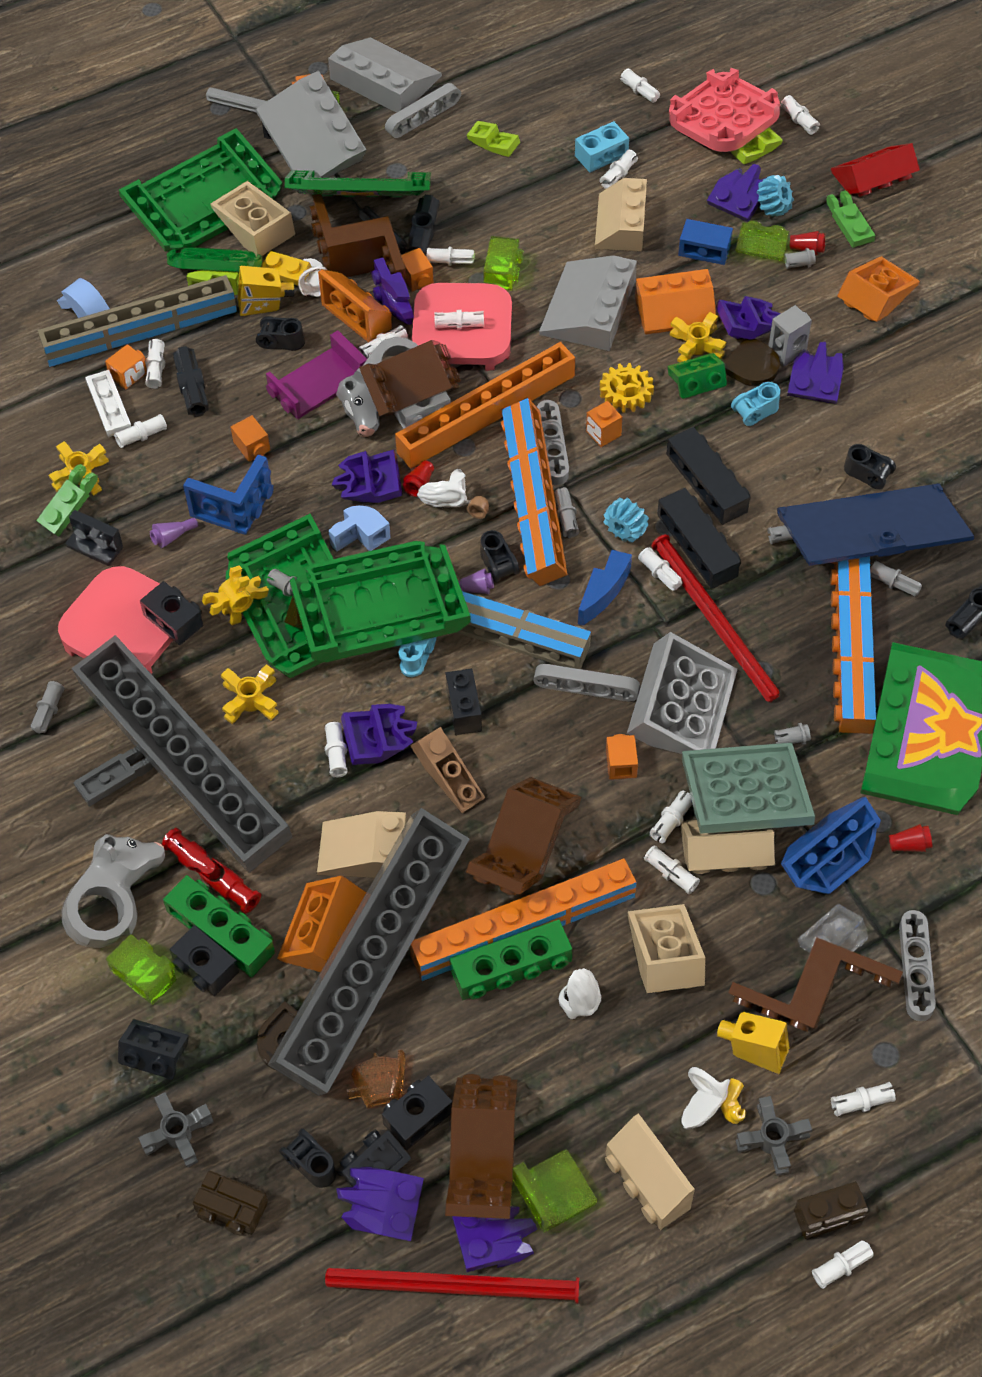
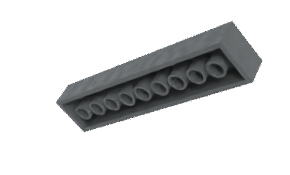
[72,635,293,873]
[268,808,470,1096]

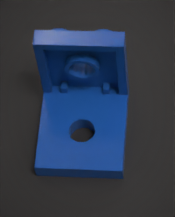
[183,455,273,535]

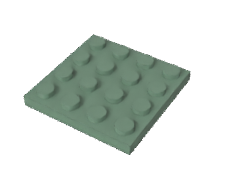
[682,743,815,834]

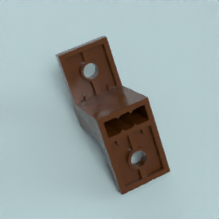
[309,194,406,283]
[359,340,461,416]
[466,777,582,895]
[728,937,903,1032]
[445,1074,517,1219]

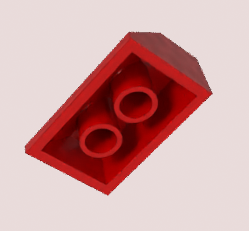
[831,143,920,197]

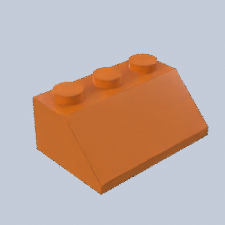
[318,269,392,343]
[635,269,717,335]
[277,875,367,972]

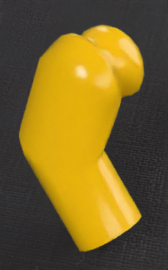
[720,1078,746,1124]

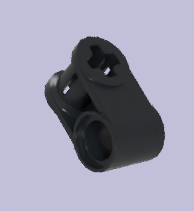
[256,316,305,351]
[844,444,896,489]
[480,530,520,583]
[279,1128,336,1188]

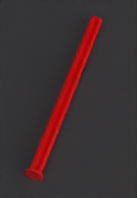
[651,534,780,702]
[325,1268,579,1304]

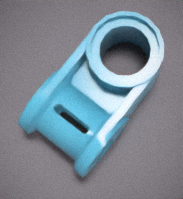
[731,382,780,426]
[399,637,437,677]

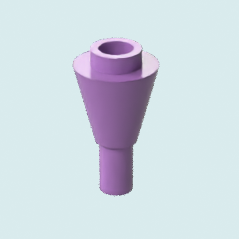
[150,518,198,548]
[458,568,494,594]

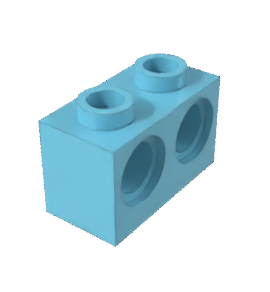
[575,121,629,172]

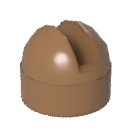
[467,496,489,519]

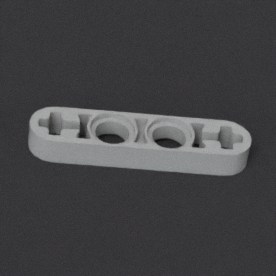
[385,83,461,138]
[537,400,569,485]
[533,664,640,701]
[899,910,936,1021]

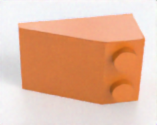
[837,256,920,322]

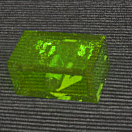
[484,236,523,291]
[106,934,177,1005]

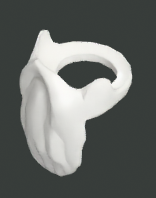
[298,258,327,297]
[417,469,471,508]
[558,968,601,1019]
[682,1067,730,1129]

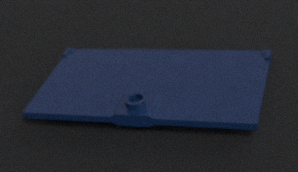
[777,483,974,566]

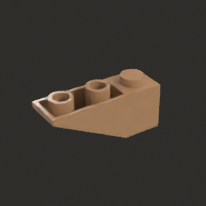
[410,727,485,813]

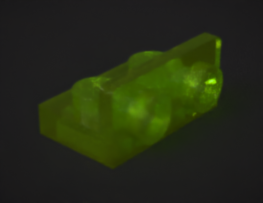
[736,221,789,261]

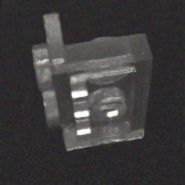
[798,904,868,953]

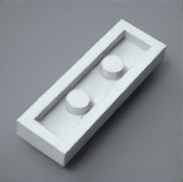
[85,370,131,437]

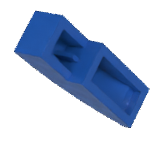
[578,550,632,626]

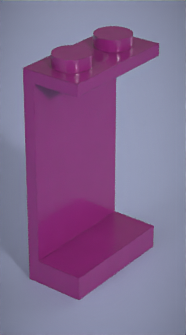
[266,330,367,420]

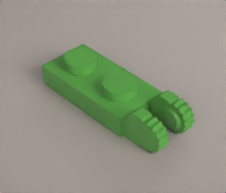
[827,190,876,248]
[36,464,98,536]

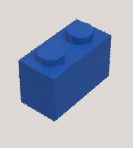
[678,219,733,265]

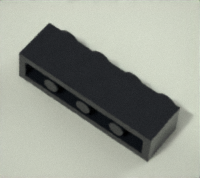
[666,427,751,525]
[657,488,741,589]

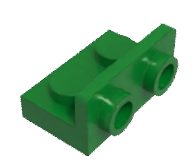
[667,353,727,399]

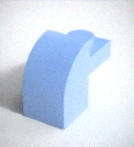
[57,278,110,318]
[329,506,391,552]

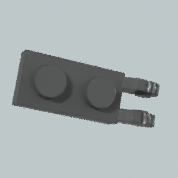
[73,747,153,807]

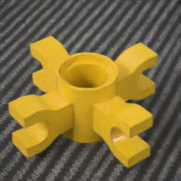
[670,312,726,363]
[49,441,109,496]
[202,565,269,625]
[221,664,278,724]

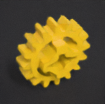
[599,363,654,413]

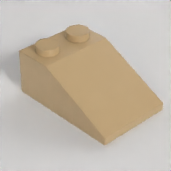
[211,181,295,257]
[317,811,407,878]
[628,904,705,993]

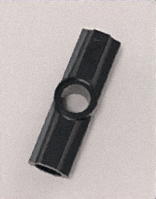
[406,194,440,256]
[173,346,209,417]
[945,585,982,639]

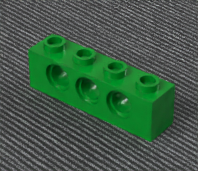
[163,875,275,978]
[449,919,573,1001]

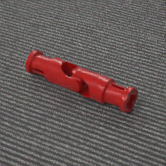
[161,827,262,914]

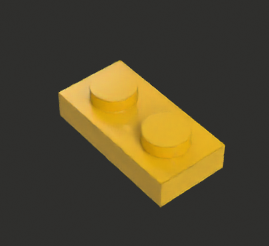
[261,251,312,286]

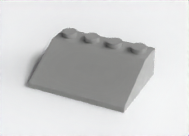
[328,37,442,113]
[255,71,366,178]
[539,255,637,351]
[627,632,737,754]

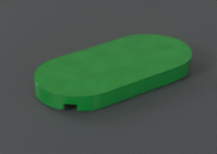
[167,247,262,272]

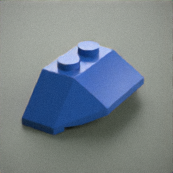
[781,797,881,894]

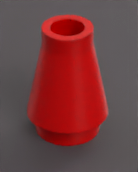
[790,231,825,255]
[403,460,434,497]
[889,824,933,852]

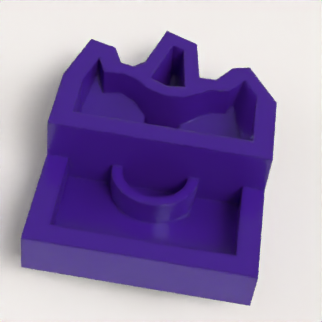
[707,164,766,223]
[371,258,414,324]
[716,296,781,339]
[787,342,844,404]
[332,450,402,503]
[341,704,417,765]
[336,1167,424,1241]
[452,1205,537,1272]

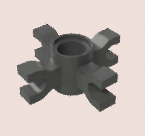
[138,1092,213,1168]
[735,1096,812,1176]

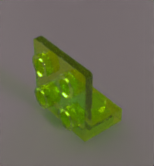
[513,1150,597,1233]

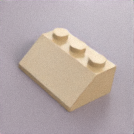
[595,178,647,251]
[681,820,775,874]
[605,1113,695,1230]

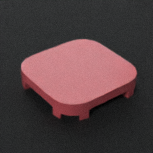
[669,68,780,152]
[412,283,512,371]
[58,566,175,674]

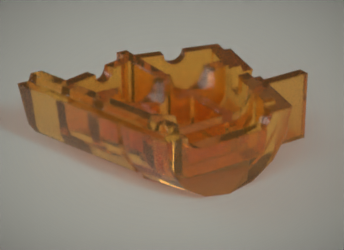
[347,1049,405,1108]

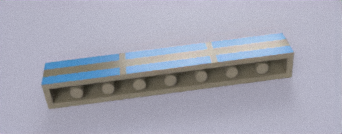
[38,275,237,367]
[456,591,591,669]

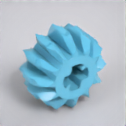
[757,175,794,217]
[604,498,649,542]

